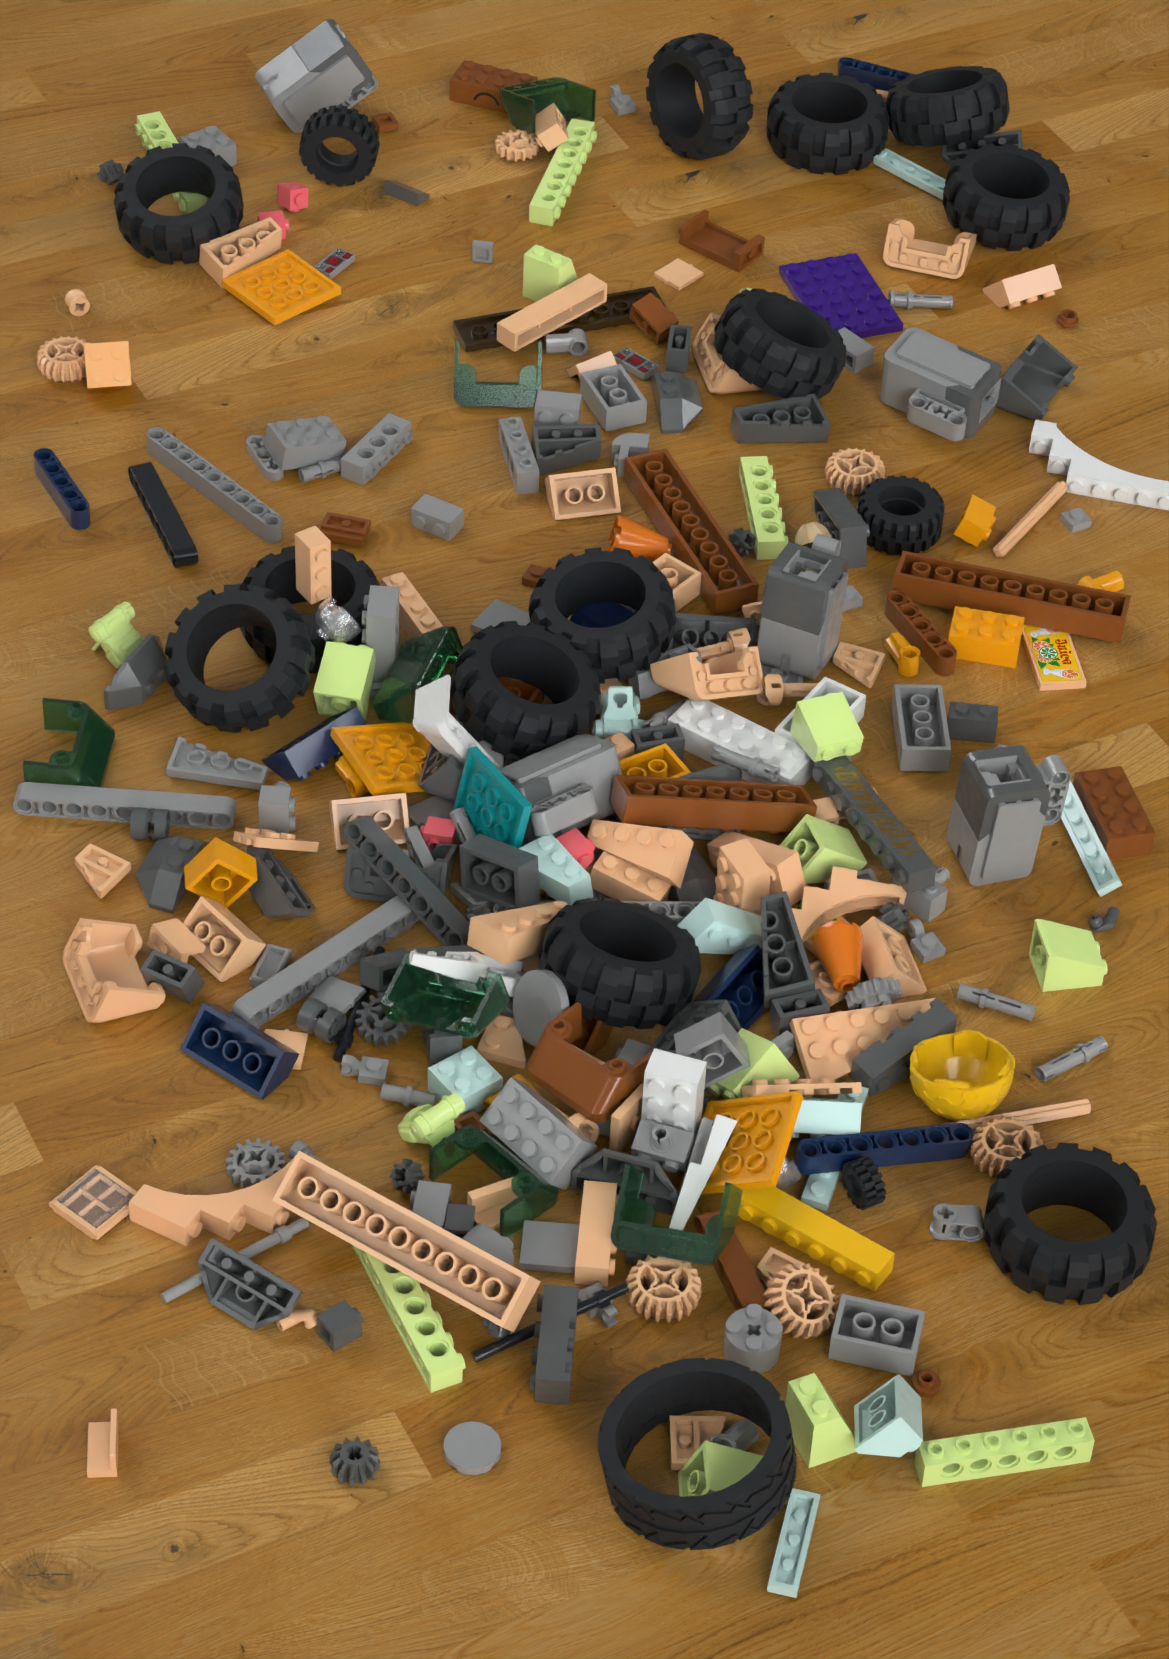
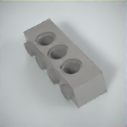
[341,413,413,486]
[498,417,539,495]

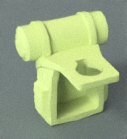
[88,601,144,669]
[397,1092,466,1165]

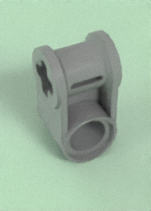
[929,1203,984,1242]

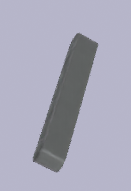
[343,816,470,946]

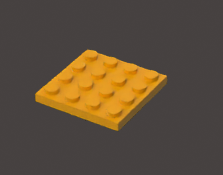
[222,249,341,326]
[330,721,431,796]
[679,1091,804,1195]

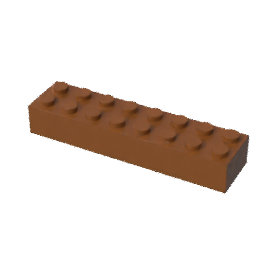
[609,774,817,834]

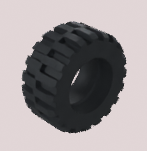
[299,105,380,186]
[857,475,945,556]

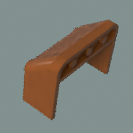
[527,1002,652,1122]

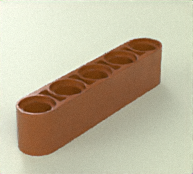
[885,589,957,676]
[695,1209,771,1312]

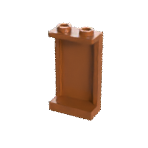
[679,210,765,272]

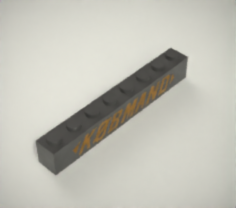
[812,755,936,894]

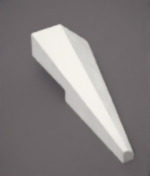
[409,951,524,997]
[665,1114,737,1243]

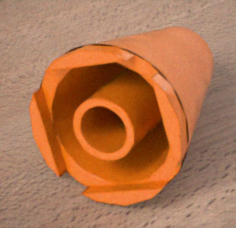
[607,514,672,560]
[812,920,863,993]

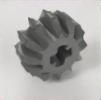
[330,1436,380,1488]

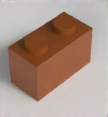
[629,293,679,346]

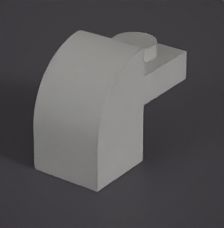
[611,433,650,477]

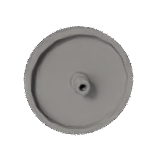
[513,969,569,1046]

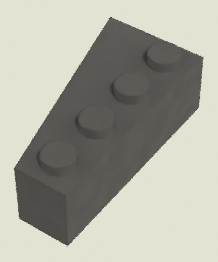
[730,393,831,443]
[813,488,870,569]
[761,891,815,1008]
[850,998,957,1097]
[529,1284,579,1405]

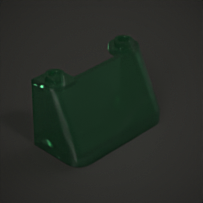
[372,626,463,723]
[380,954,510,1039]

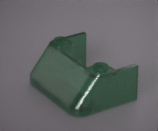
[500,77,596,133]
[454,340,542,408]
[23,698,116,787]
[429,1126,558,1238]
[611,1164,743,1266]

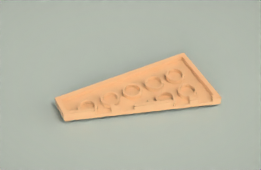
[789,998,936,1084]

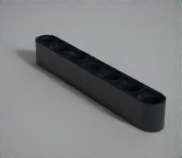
[128,462,198,568]

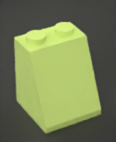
[523,245,578,302]
[313,641,376,720]
[790,692,864,762]
[779,814,867,884]
[1029,919,1107,992]
[707,1028,800,1100]
[785,1373,856,1468]
[678,1440,763,1497]

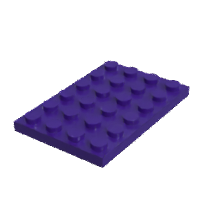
[779,253,904,338]

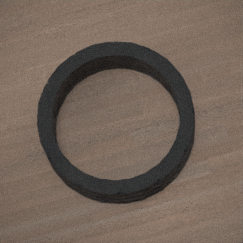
[598,1358,797,1550]

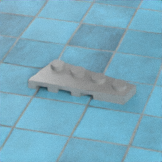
[166,736,268,790]

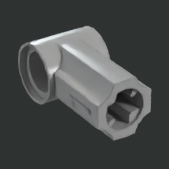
[544,328,588,357]
[710,1419,759,1451]

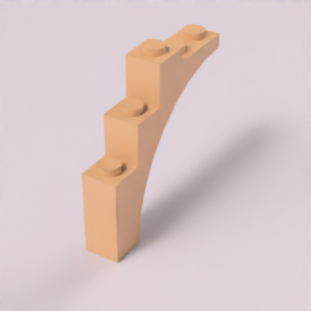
[792,866,906,944]
[129,1156,296,1246]

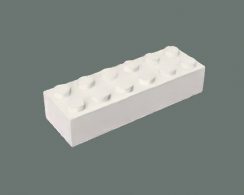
[667,698,815,786]

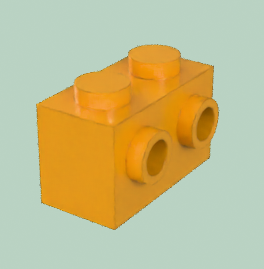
[954,494,996,547]

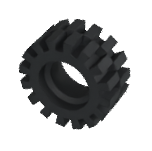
[841,1156,886,1210]

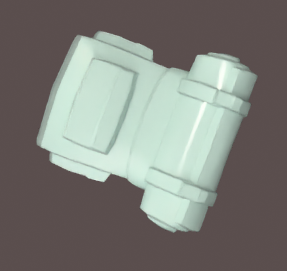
[592,686,644,741]

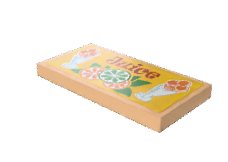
[1021,624,1087,691]

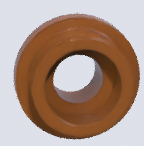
[1057,309,1079,328]
[912,1370,941,1397]

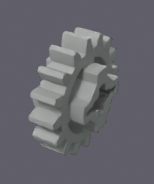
[845,977,903,1010]
[226,1138,286,1189]

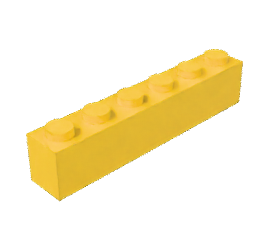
[735,1187,895,1292]

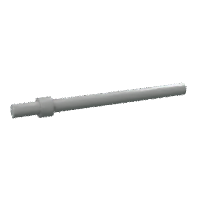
[160,1217,309,1304]

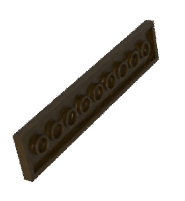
[453,286,667,352]

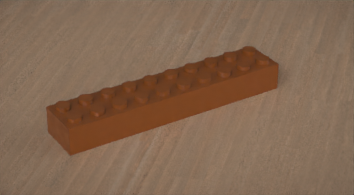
[624,448,759,616]
[892,551,1131,643]

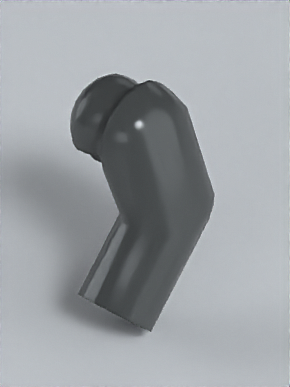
[1088,907,1120,932]

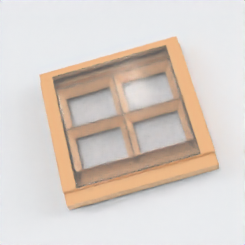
[49,1165,137,1240]

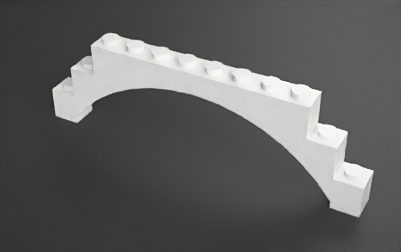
[1029,420,1169,511]

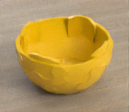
[909,1030,1015,1121]

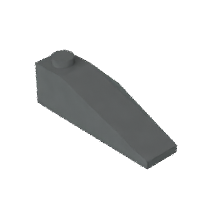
[666,613,757,651]

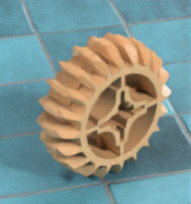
[37,336,91,383]
[825,447,885,497]
[970,1115,1043,1178]
[626,1253,702,1324]
[763,1262,838,1340]

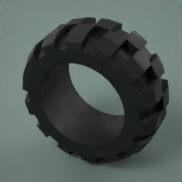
[646,33,753,160]
[886,66,1010,147]
[766,73,890,175]
[114,143,244,265]
[943,144,1070,251]
[714,288,846,399]
[240,546,381,673]
[528,547,676,684]
[164,583,315,733]
[450,621,601,760]
[539,898,702,1029]
[983,1143,1157,1305]

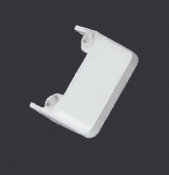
[413,675,504,769]

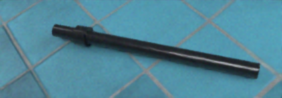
[333,946,385,1062]
[472,1282,629,1363]

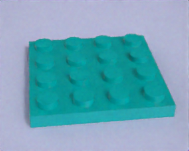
[450,746,532,849]

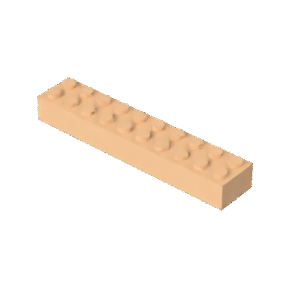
[272,1151,541,1332]

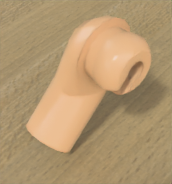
[276,1309,318,1331]

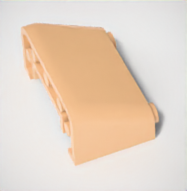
[883,218,977,279]
[692,313,762,395]
[650,646,764,701]
[63,918,166,1023]

